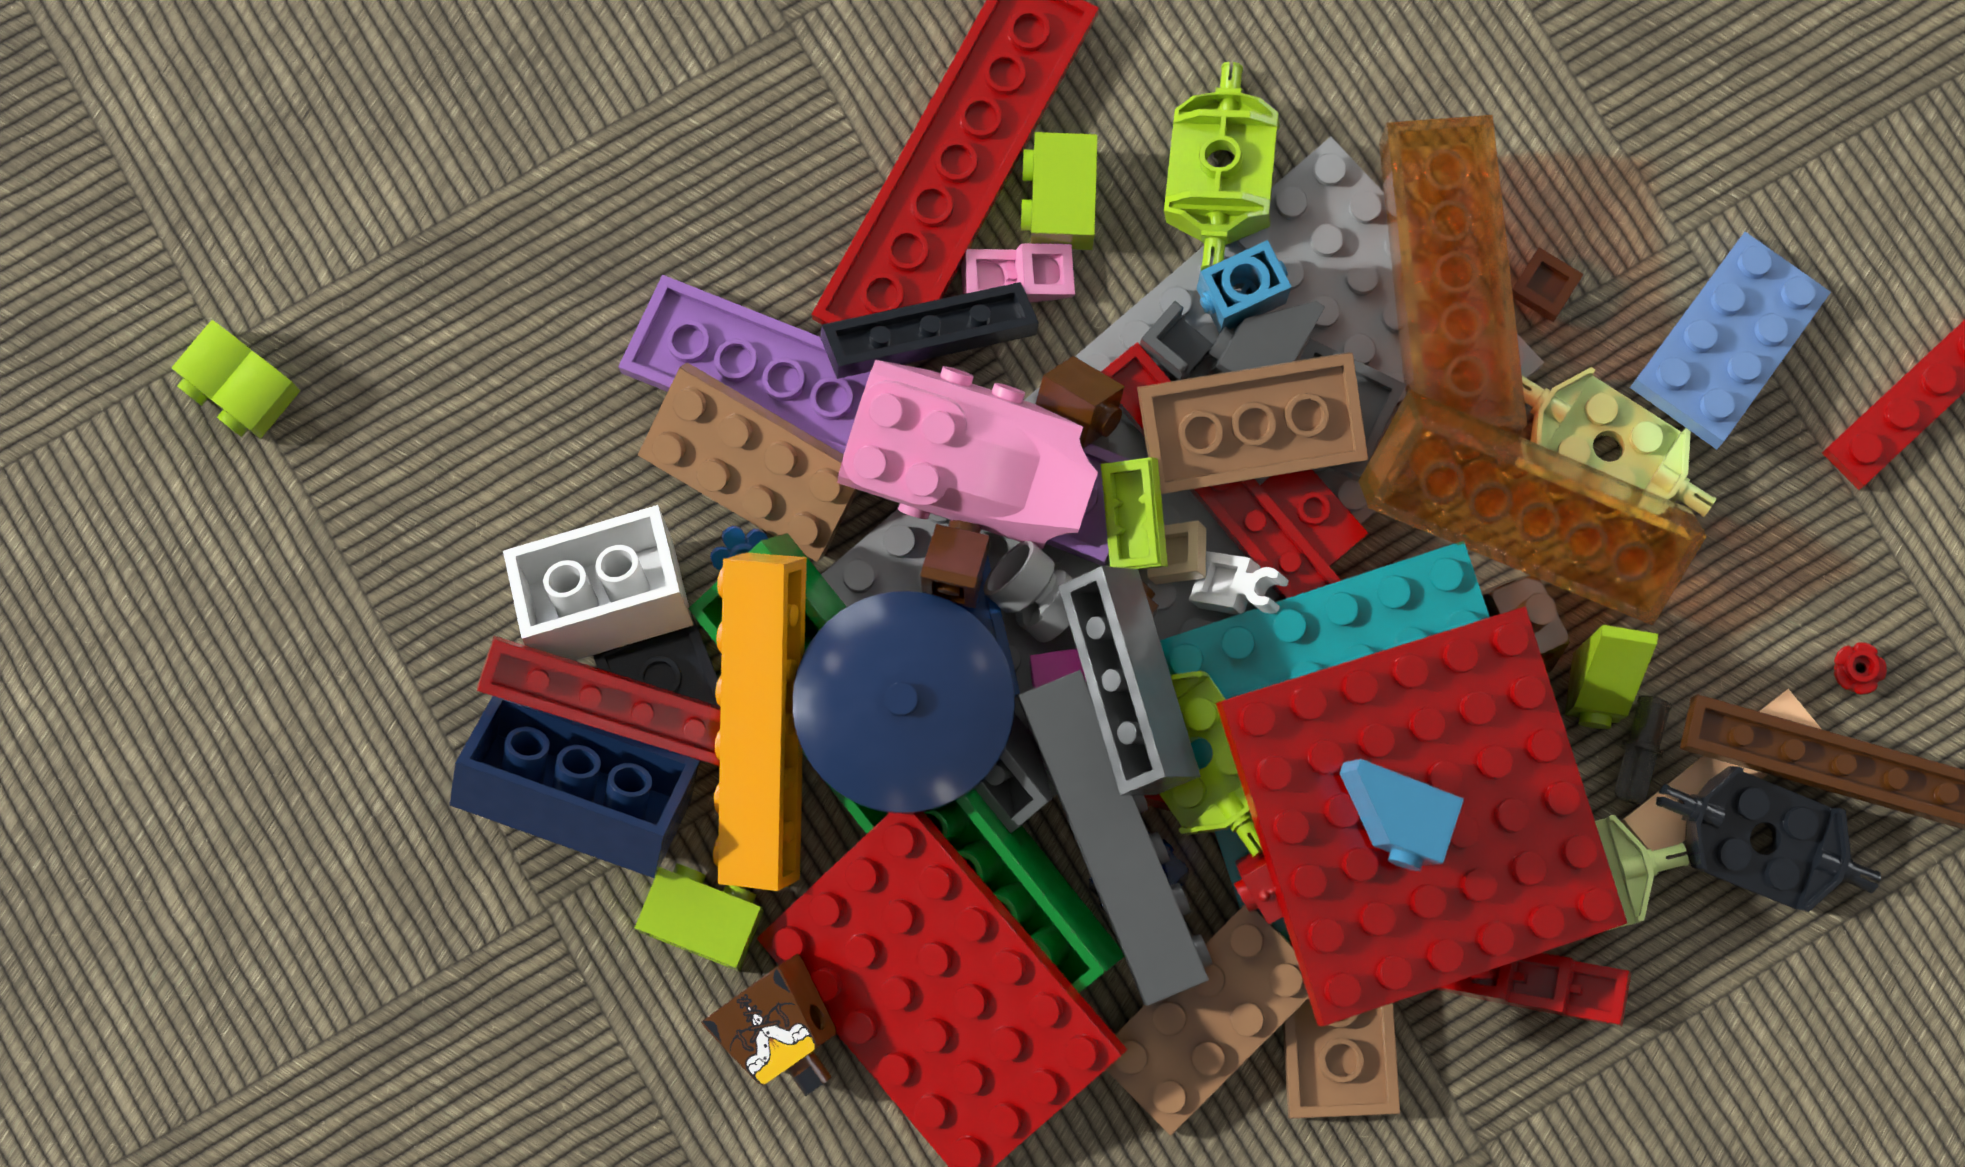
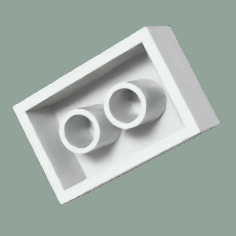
[503,505,694,661]

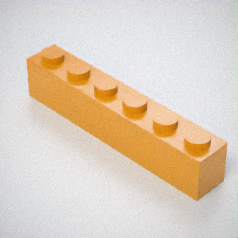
[713,552,807,891]

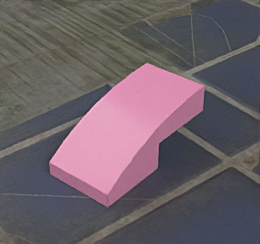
[961,243,1075,303]

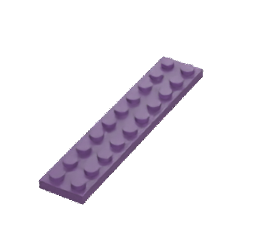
[618,275,1131,566]

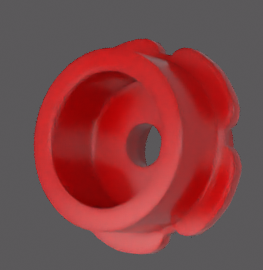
[1834,642,1887,695]

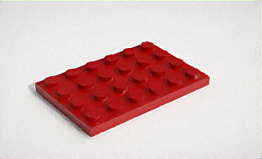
[756,812,1127,1167]

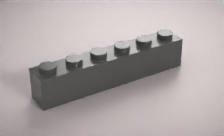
[1018,670,1213,1006]

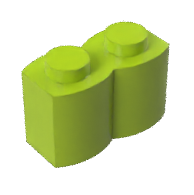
[171,320,301,439]

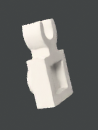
[1189,551,1289,615]

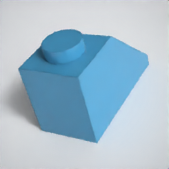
[1340,759,1464,871]

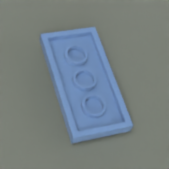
[1630,232,1831,450]

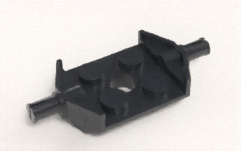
[1656,766,1881,912]

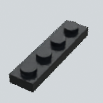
[820,282,1039,379]

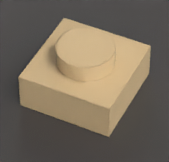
[1147,521,1206,585]

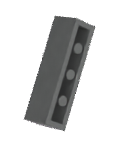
[1059,566,1201,795]

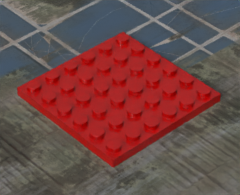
[1216,606,1628,1026]

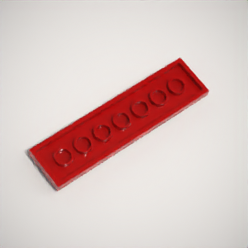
[811,0,1099,365]

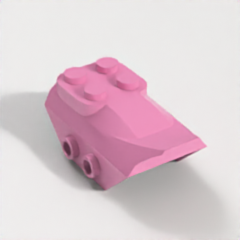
[837,360,1098,549]

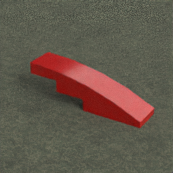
[1435,953,1632,1027]

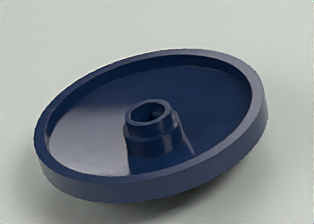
[792,591,1015,814]

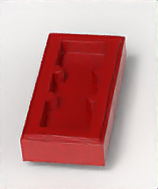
[1260,469,1368,567]

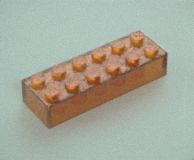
[1379,115,1527,447]
[1358,390,1707,626]

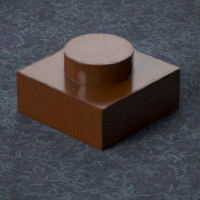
[1509,247,1584,322]

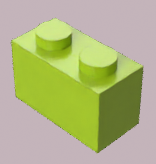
[1021,132,1098,250]
[635,863,764,972]

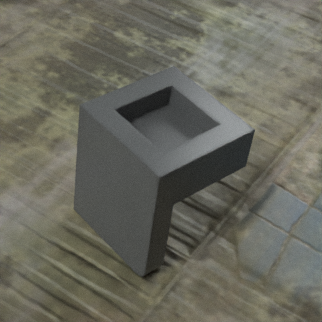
[1140,301,1213,381]

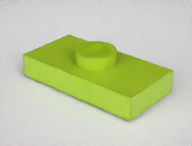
[1101,457,1168,570]

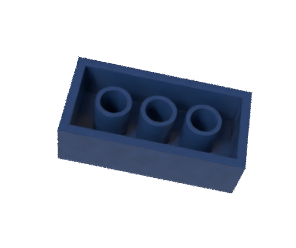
[449,696,700,878]

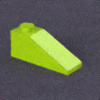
[1565,625,1658,729]

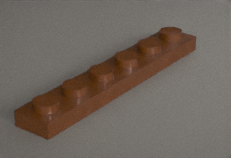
[1680,694,1965,830]

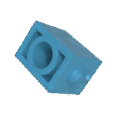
[1196,240,1292,334]

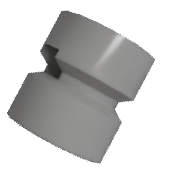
[983,541,1073,642]

